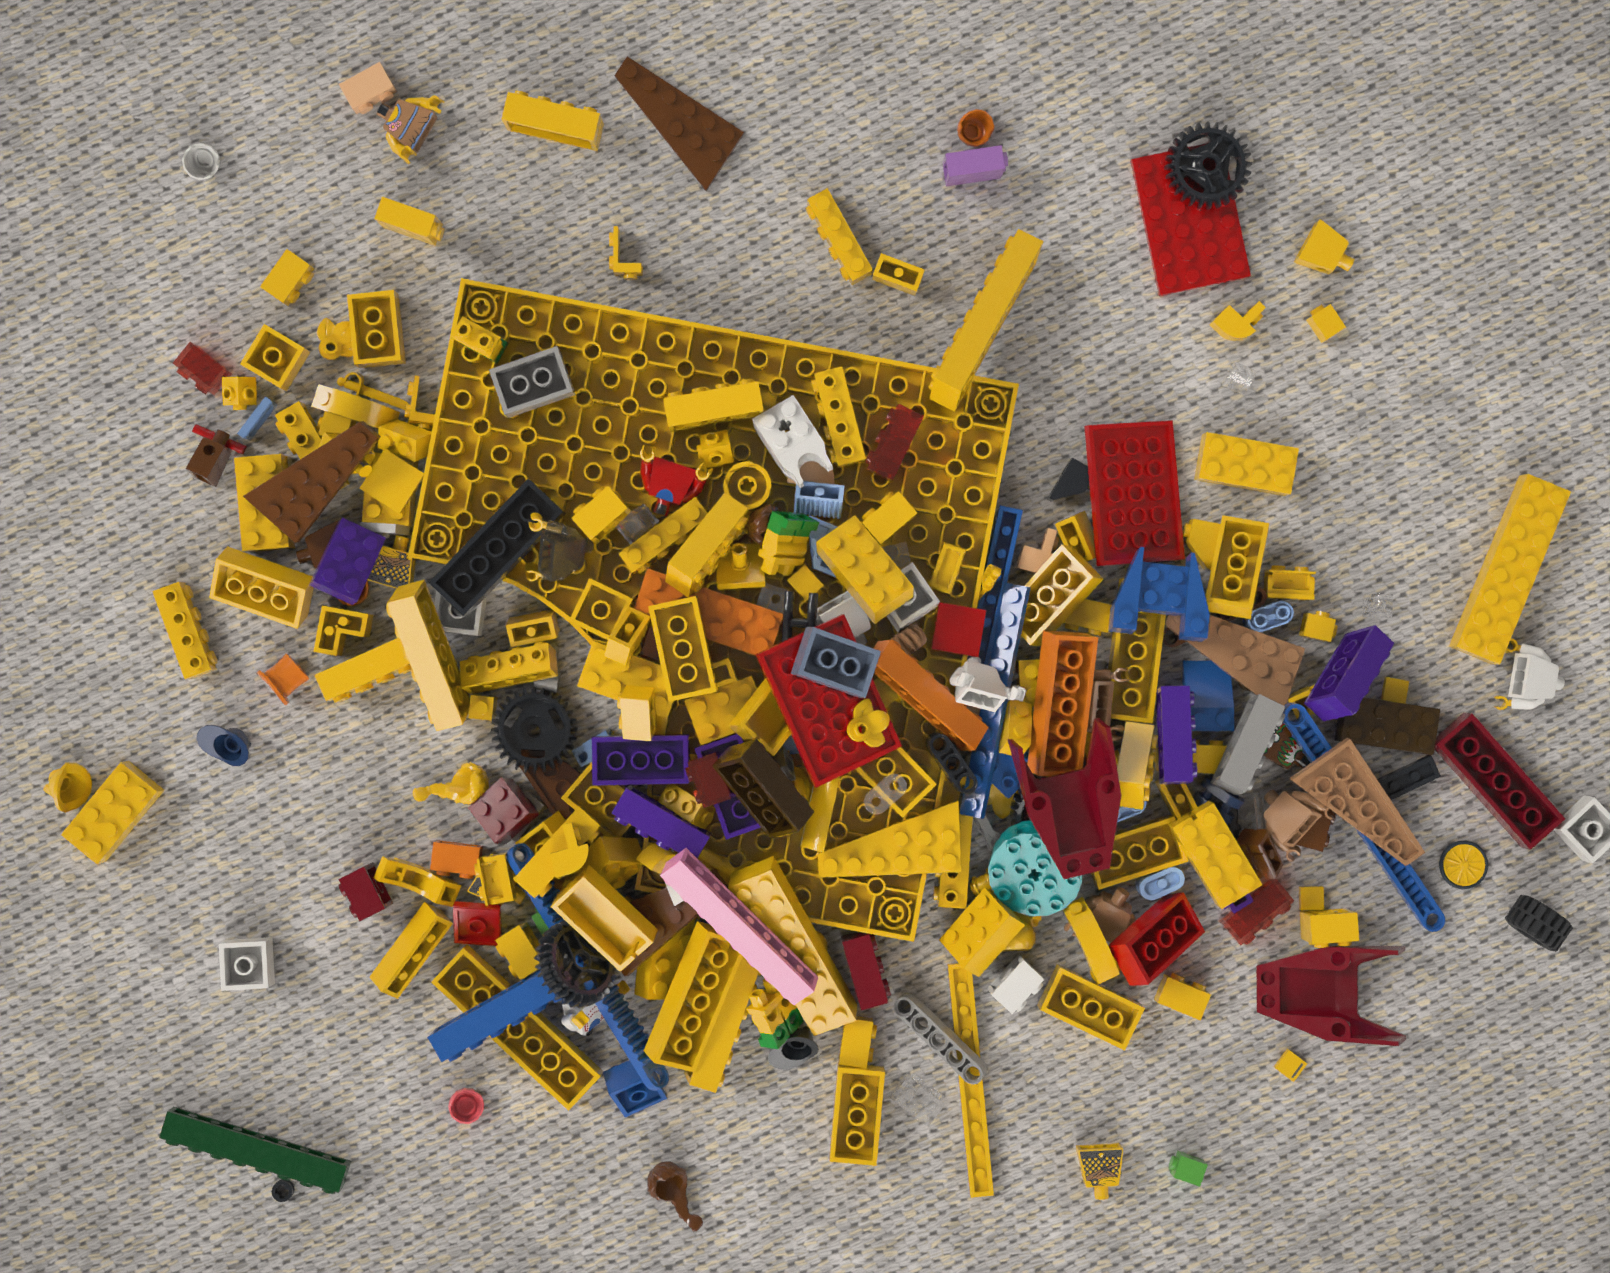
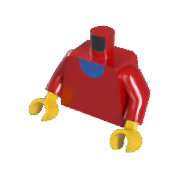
[640,445,713,516]

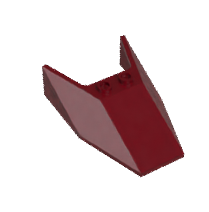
[1007,718,1122,880]
[1256,946,1406,1046]

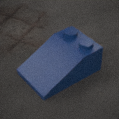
[1182,660,1234,731]

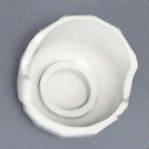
[182,142,220,180]

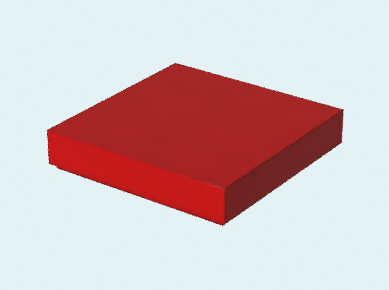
[931,602,986,657]
[453,901,502,946]

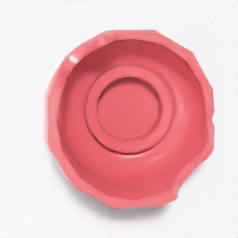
[448,1088,484,1124]

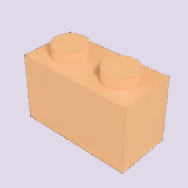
[339,62,397,114]

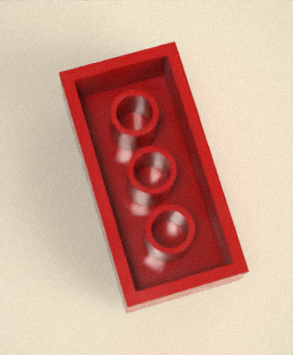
[1108,892,1205,986]

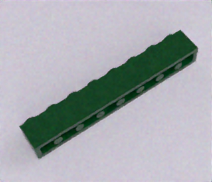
[159,1107,351,1194]

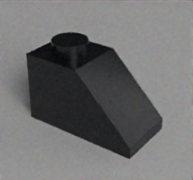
[1047,458,1090,502]

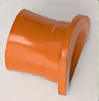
[257,653,309,706]

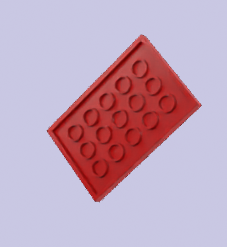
[1130,143,1251,296]
[1084,420,1185,566]
[756,614,902,788]

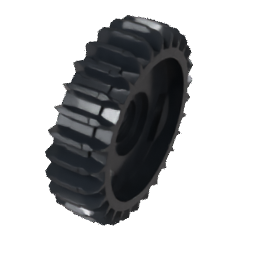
[1164,121,1252,210]
[490,687,578,774]
[534,920,617,1008]

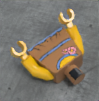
[377,95,445,164]

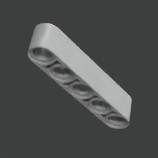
[893,993,987,1084]

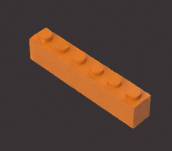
[873,640,989,751]

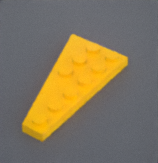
[818,800,961,878]

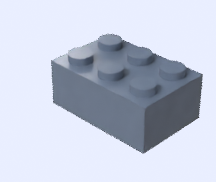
[791,627,881,698]

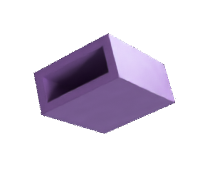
[943,145,1008,187]

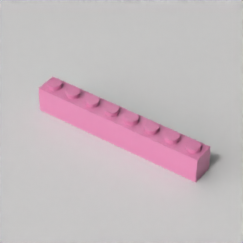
[660,848,819,1005]

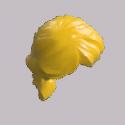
[412,762,489,805]

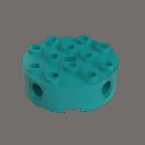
[988,821,1083,916]

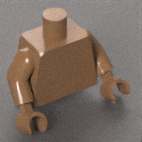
[1087,668,1130,741]
[1263,790,1334,862]
[1064,887,1136,943]

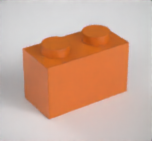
[430,840,483,879]

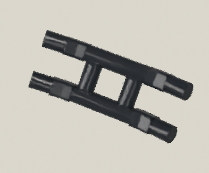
[782,591,818,642]

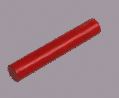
[192,424,247,454]

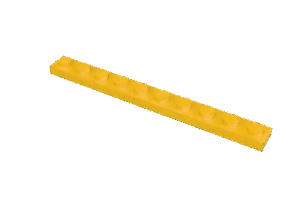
[947,963,994,1198]

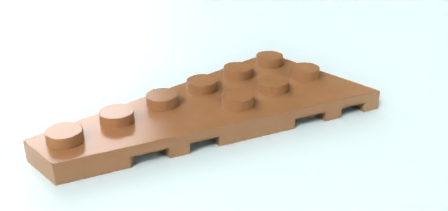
[1165,615,1305,706]
[1289,738,1425,866]

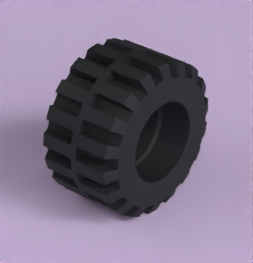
[1505,895,1573,952]

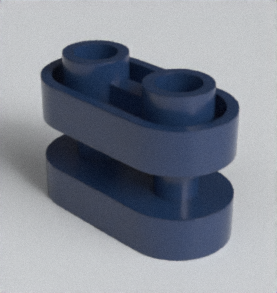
[1193,775,1244,825]

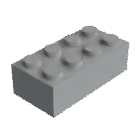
[1210,694,1285,795]

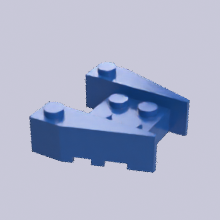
[1108,547,1210,642]

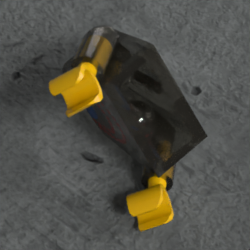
[525,513,594,582]

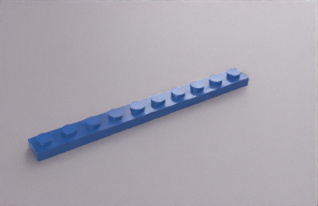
[959,583,1030,819]

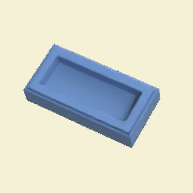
[237,396,277,440]

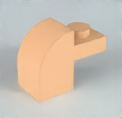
[1015,528,1059,573]

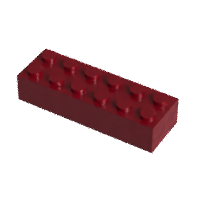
[1435,712,1565,850]

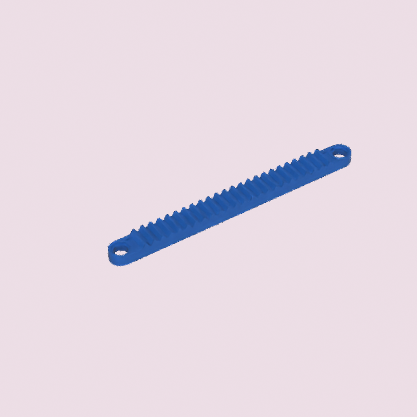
[1283,702,1445,932]
[506,843,669,1091]

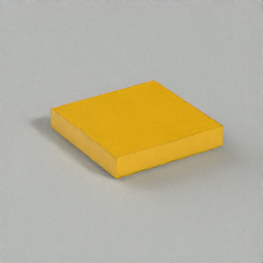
[359,449,424,514]

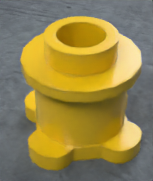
[970,868,994,896]

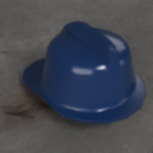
[197,725,251,766]

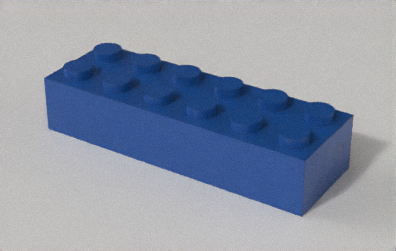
[427,970,562,1062]

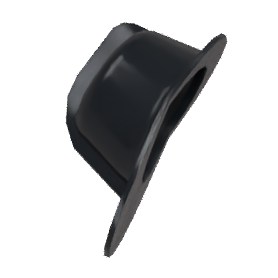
[768,1026,819,1070]

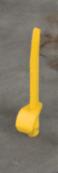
[337,372,417,412]
[978,564,1001,601]

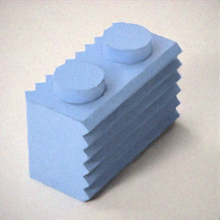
[794,481,844,519]

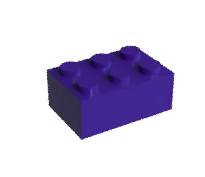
[309,518,386,605]

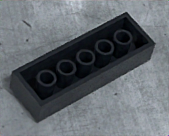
[429,478,566,616]

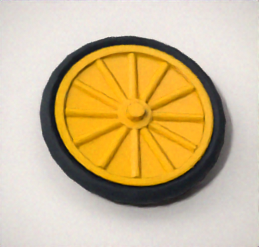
[1439,840,1488,889]

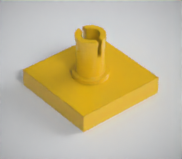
[716,543,765,590]

